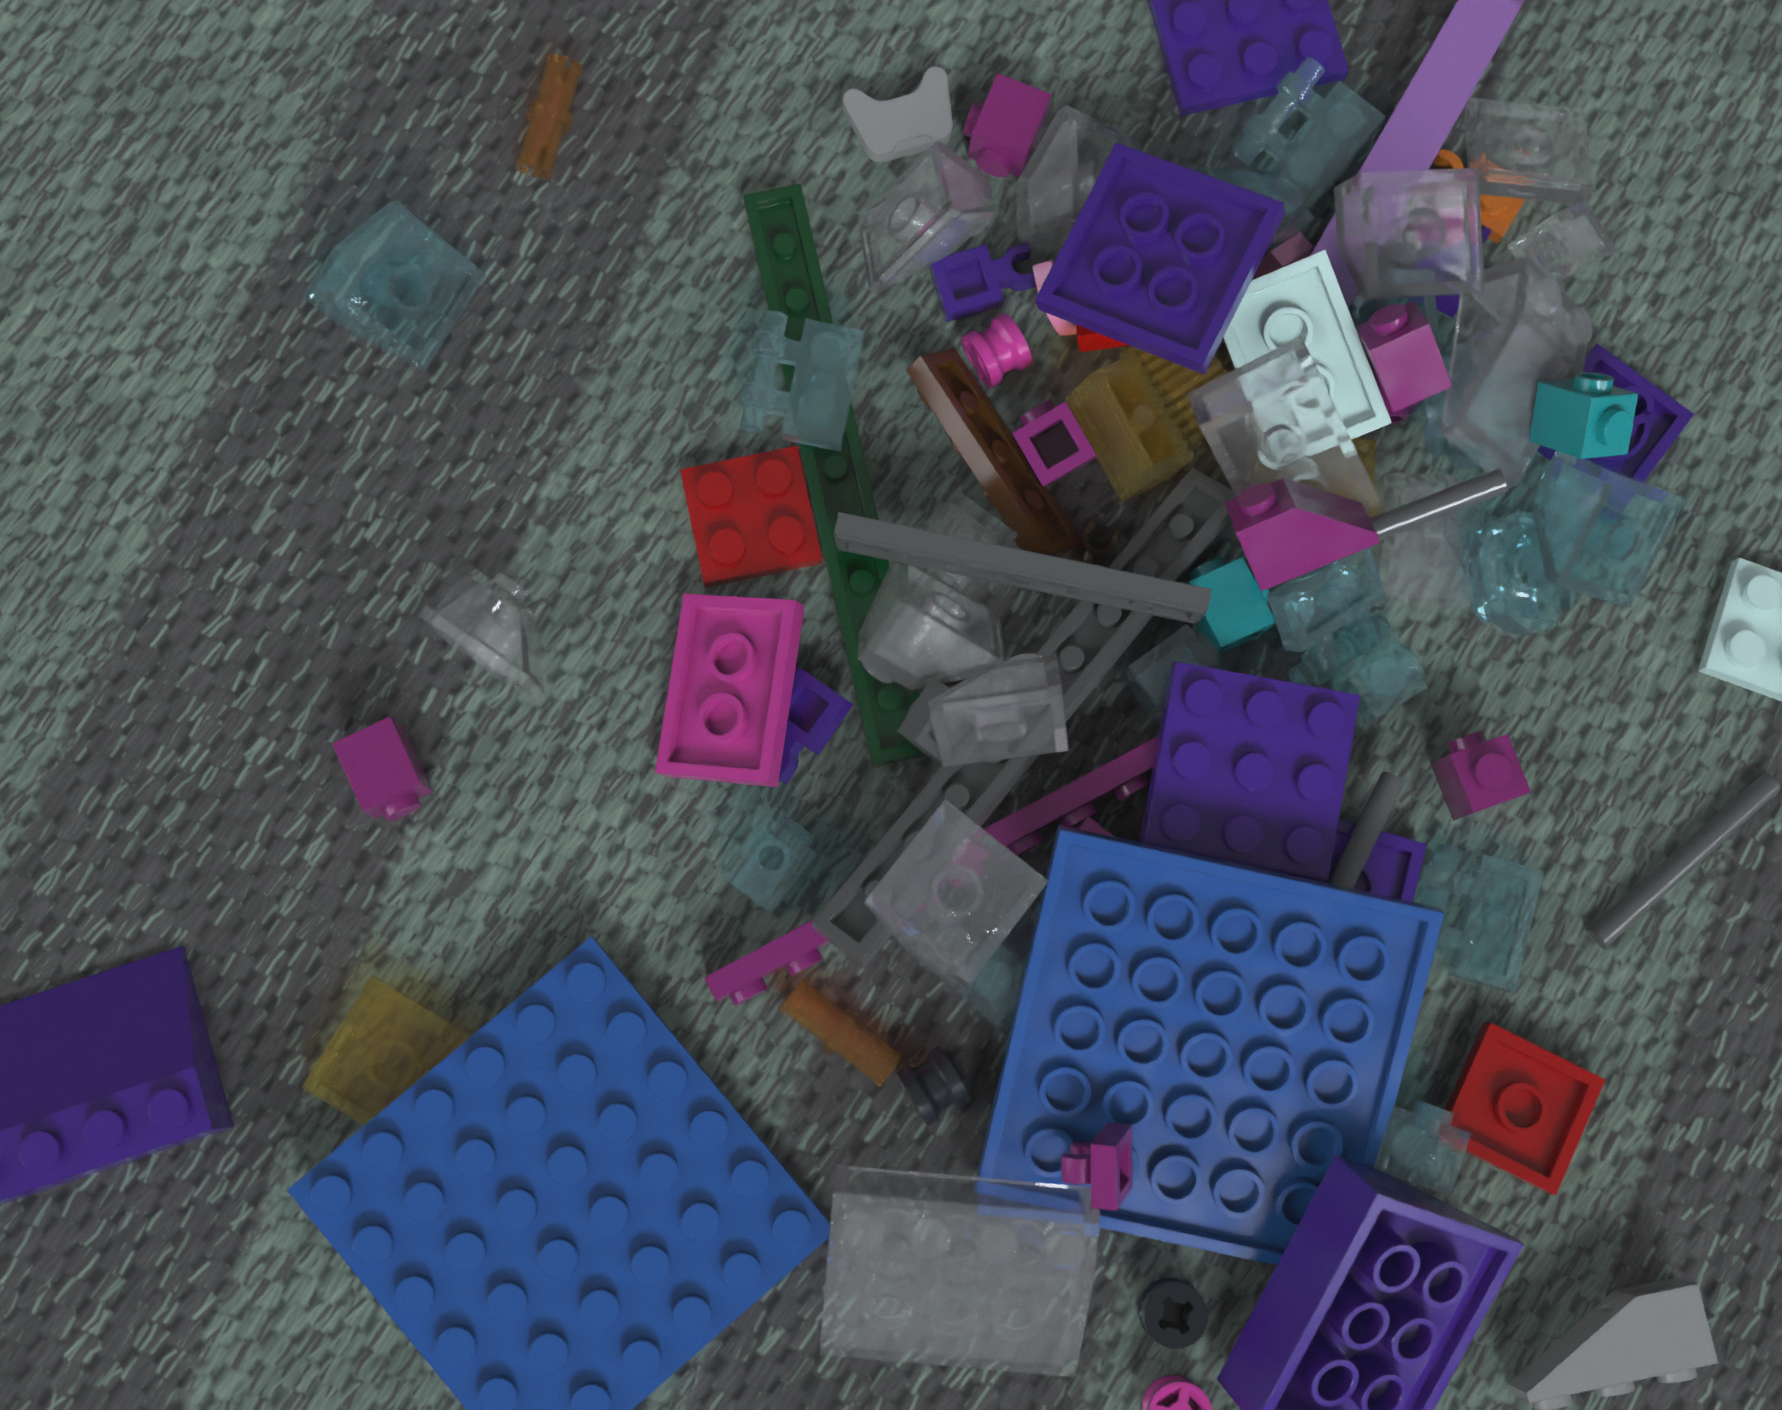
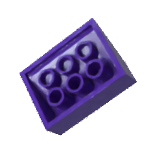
[0,946,234,1205]
[1217,1155,1524,1410]

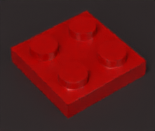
[680,445,823,588]
[1433,1022,1606,1195]

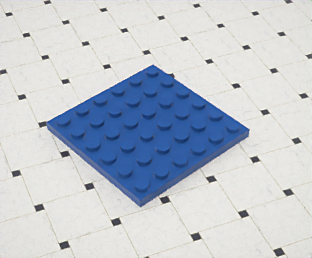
[973,825,1444,1265]
[287,936,836,1410]

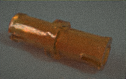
[515,54,583,180]
[779,978,903,1087]

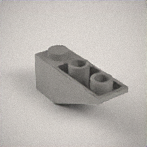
[1508,1277,1718,1410]

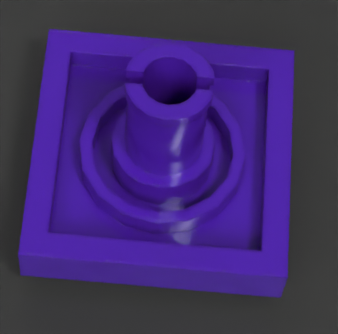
[1522,344,1694,511]

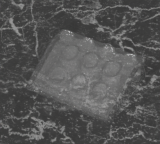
[819,1165,1101,1377]

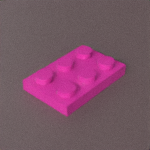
[655,593,805,787]

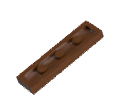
[906,348,1082,558]

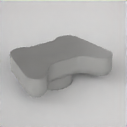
[842,66,953,162]

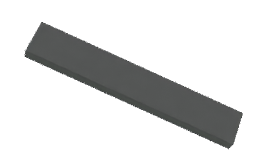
[834,512,1212,624]

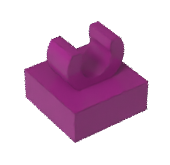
[1061,1123,1133,1211]

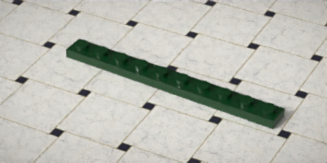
[743,183,927,768]

